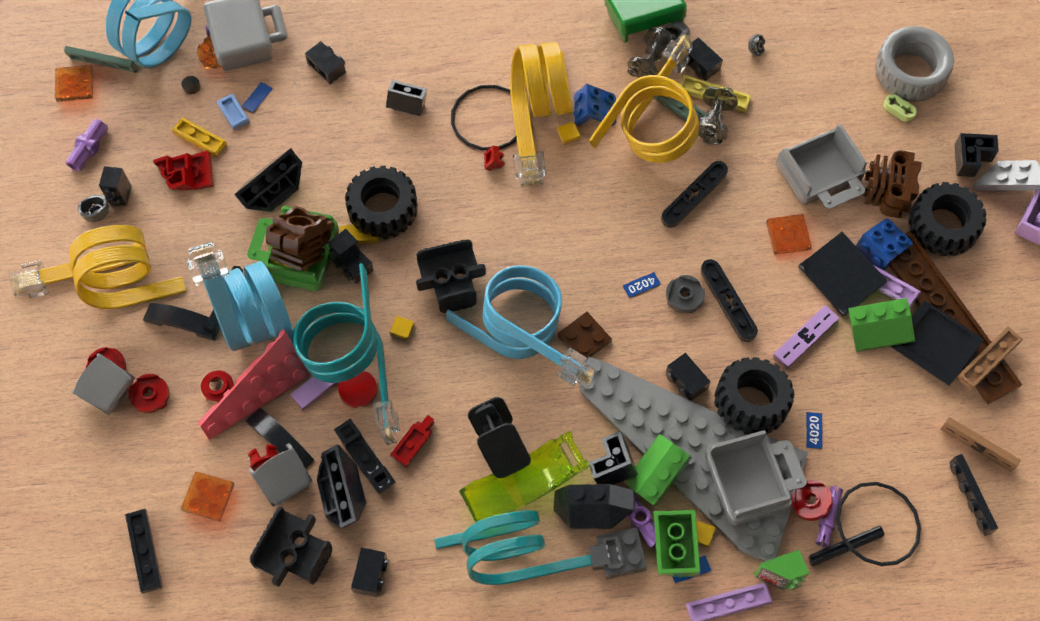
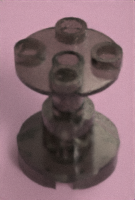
[628,27,679,78]
[697,86,738,144]

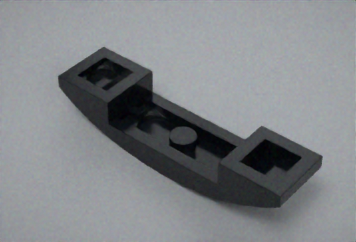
[143,303,220,341]
[246,408,314,469]
[334,418,396,494]

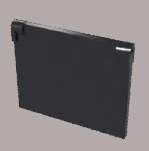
[798,232,888,317]

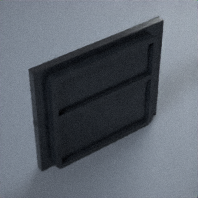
[890,300,984,386]

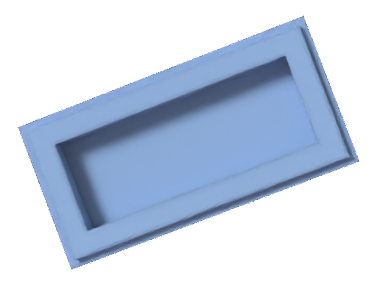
[217,93,250,131]

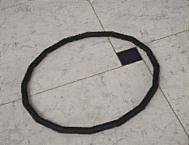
[451,85,517,150]
[836,482,921,566]

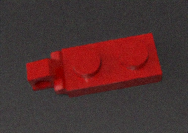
[390,415,435,468]

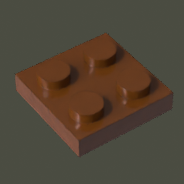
[557,312,612,364]

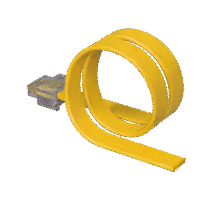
[589,33,699,163]
[510,42,573,187]
[9,225,186,309]

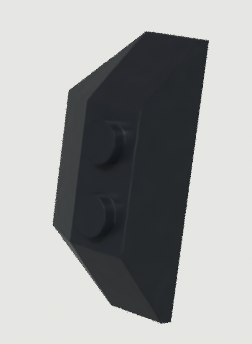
[234,148,303,212]
[317,445,366,528]
[553,484,635,529]

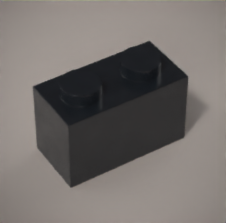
[681,37,723,81]
[305,41,346,84]
[386,80,427,116]
[99,166,132,206]
[666,352,711,401]
[351,547,389,597]

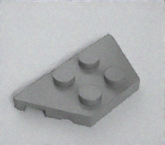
[974,160,1040,191]

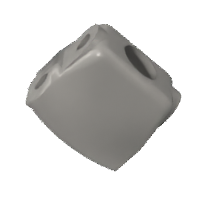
[71,353,136,415]
[248,443,312,507]

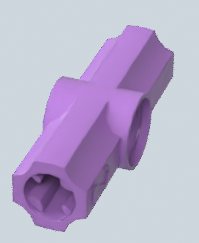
[65,119,108,172]
[627,488,656,549]

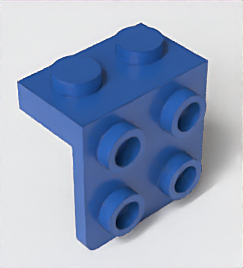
[574,84,616,126]
[856,218,913,271]

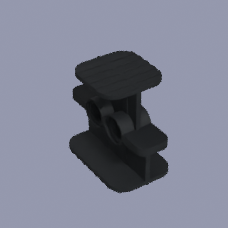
[416,239,486,313]
[468,397,531,478]
[250,507,332,587]

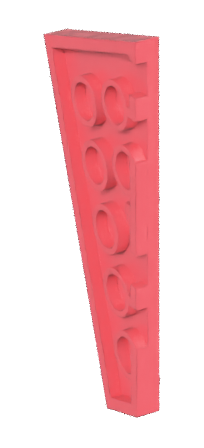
[198,329,310,440]

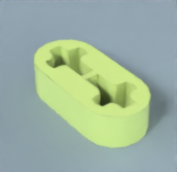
[883,94,917,122]

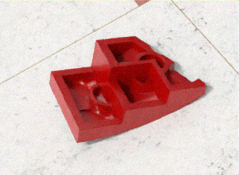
[153,151,214,190]

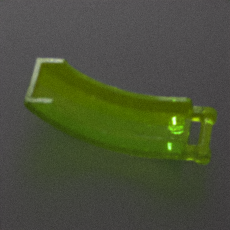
[459,431,590,523]

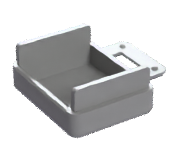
[204,0,288,71]
[776,124,867,209]
[705,430,806,526]

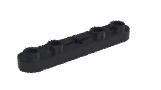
[661,161,728,228]
[700,259,758,342]

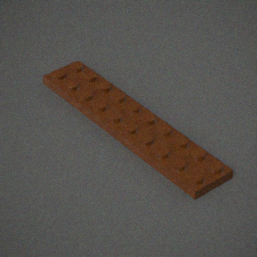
[889,231,1022,405]

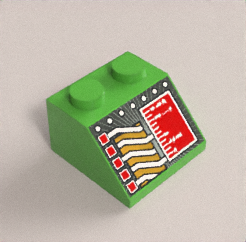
[754,550,809,590]

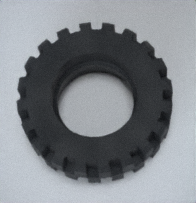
[345,166,418,239]
[908,182,987,256]
[714,357,795,435]

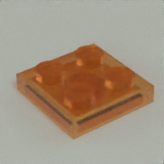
[55,65,93,102]
[766,214,812,255]
[181,471,235,522]

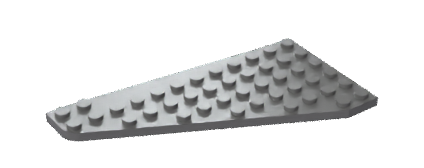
[579,357,808,562]

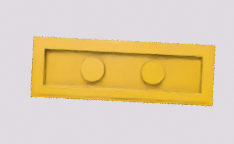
[172,117,227,157]

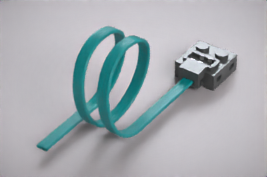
[434,510,647,585]

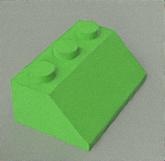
[848,298,915,352]
[624,434,692,507]
[654,510,700,577]

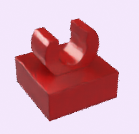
[484,145,505,171]

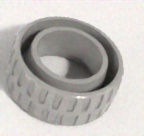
[875,26,954,101]

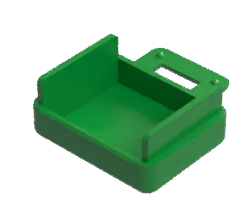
[605,0,687,43]

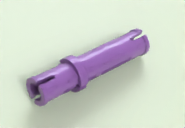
[816,486,843,547]

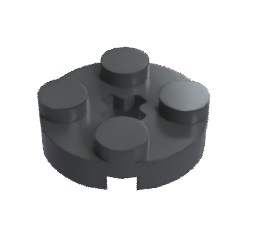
[666,275,705,313]

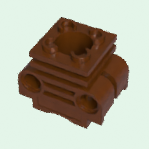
[863,150,922,219]
[266,206,333,271]

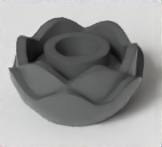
[748,34,765,56]

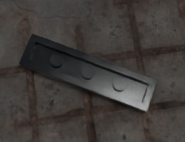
[950,454,998,536]
[125,509,163,594]

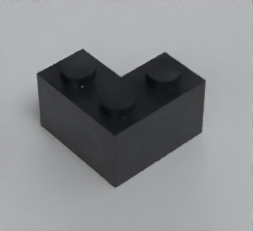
[954,133,999,177]
[328,229,374,284]
[588,431,638,485]

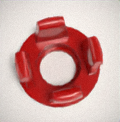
[201,370,234,403]
[248,444,279,472]

